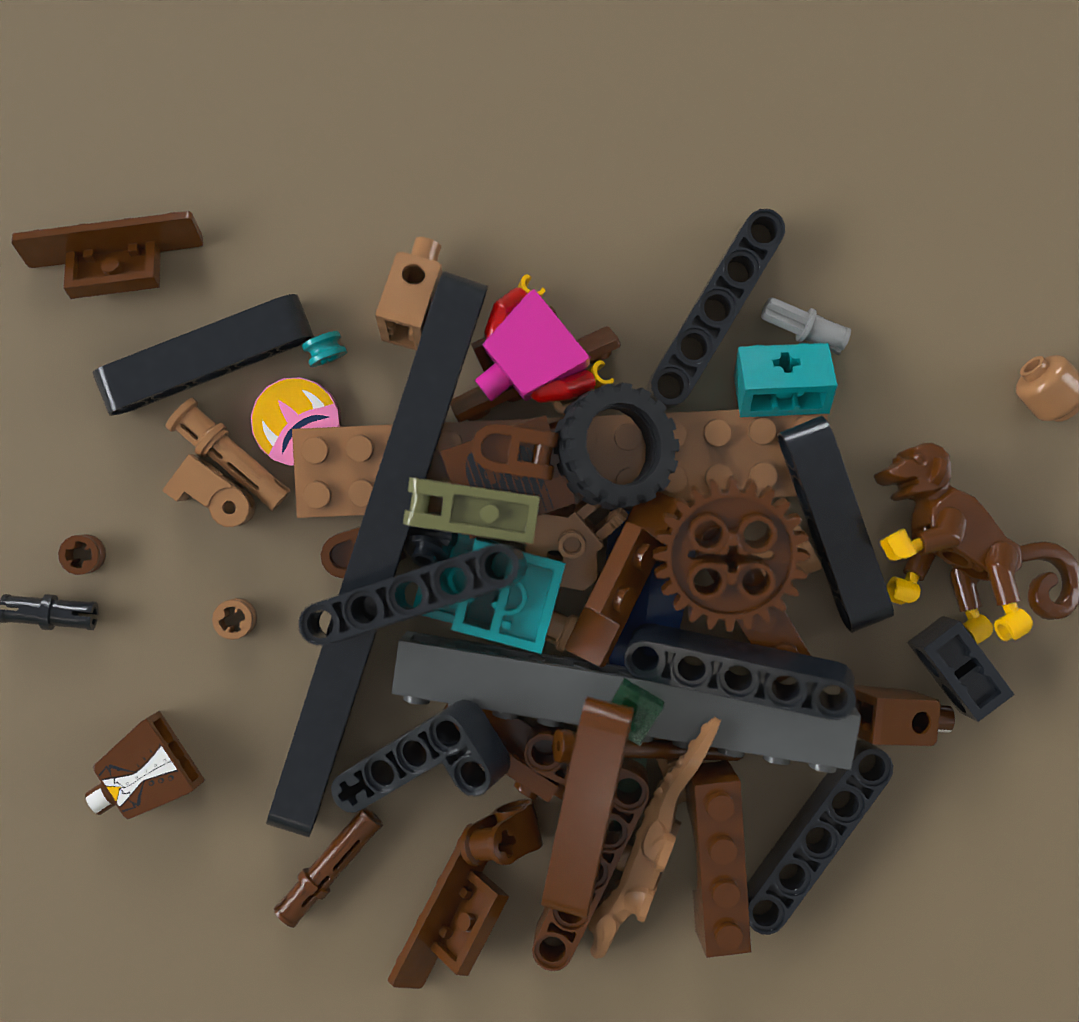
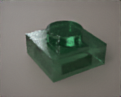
[610,677,665,746]

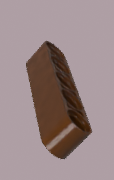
[541,696,634,919]

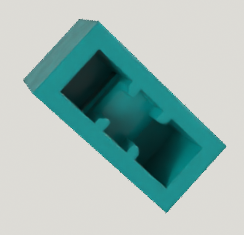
[733,343,838,417]

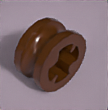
[58,534,106,575]

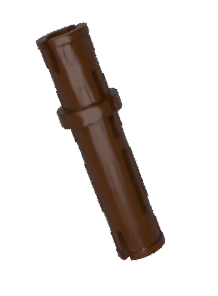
[274,807,383,928]

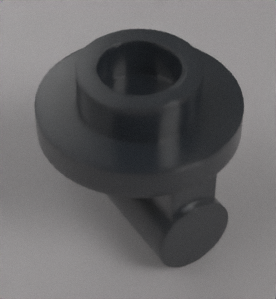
[405,526,458,567]

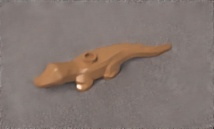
[588,717,721,959]

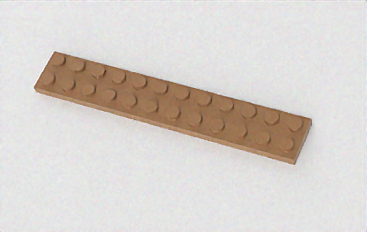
[292,410,828,518]

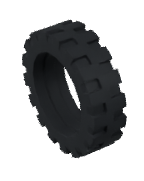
[553,383,680,509]

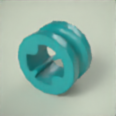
[302,331,348,367]

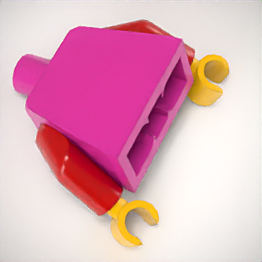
[474,274,614,403]

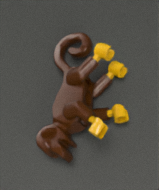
[874,443,1079,644]

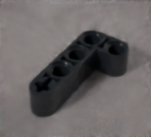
[331,700,511,813]

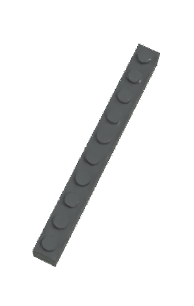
[392,631,861,773]

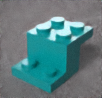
[413,533,566,654]

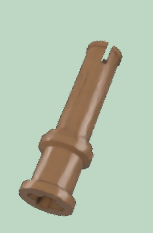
[165,398,291,511]

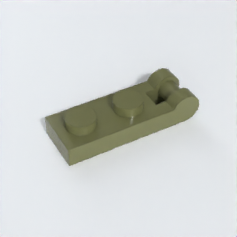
[403,477,540,544]

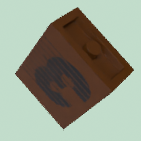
[440,415,576,539]

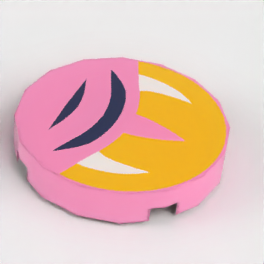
[251,377,341,466]

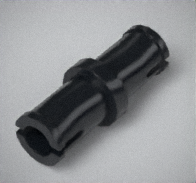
[0,594,99,630]

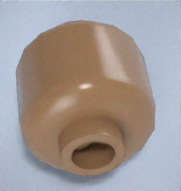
[1016,355,1079,422]

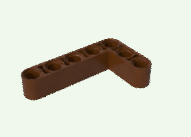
[524,723,649,971]

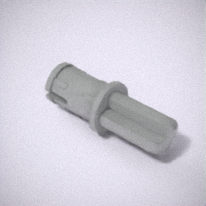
[761,298,851,355]

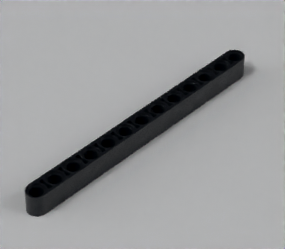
[266,271,488,837]

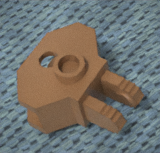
[525,501,628,591]

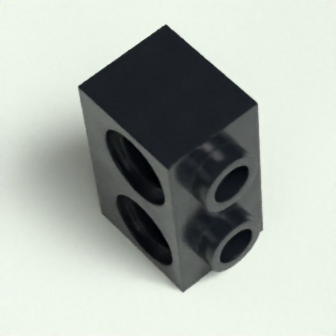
[907,616,1015,722]

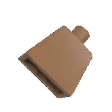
[375,237,442,351]

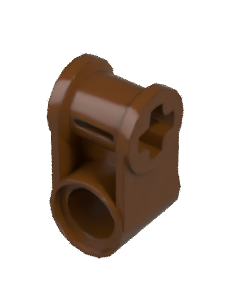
[460,799,543,865]

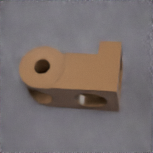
[162,454,256,527]

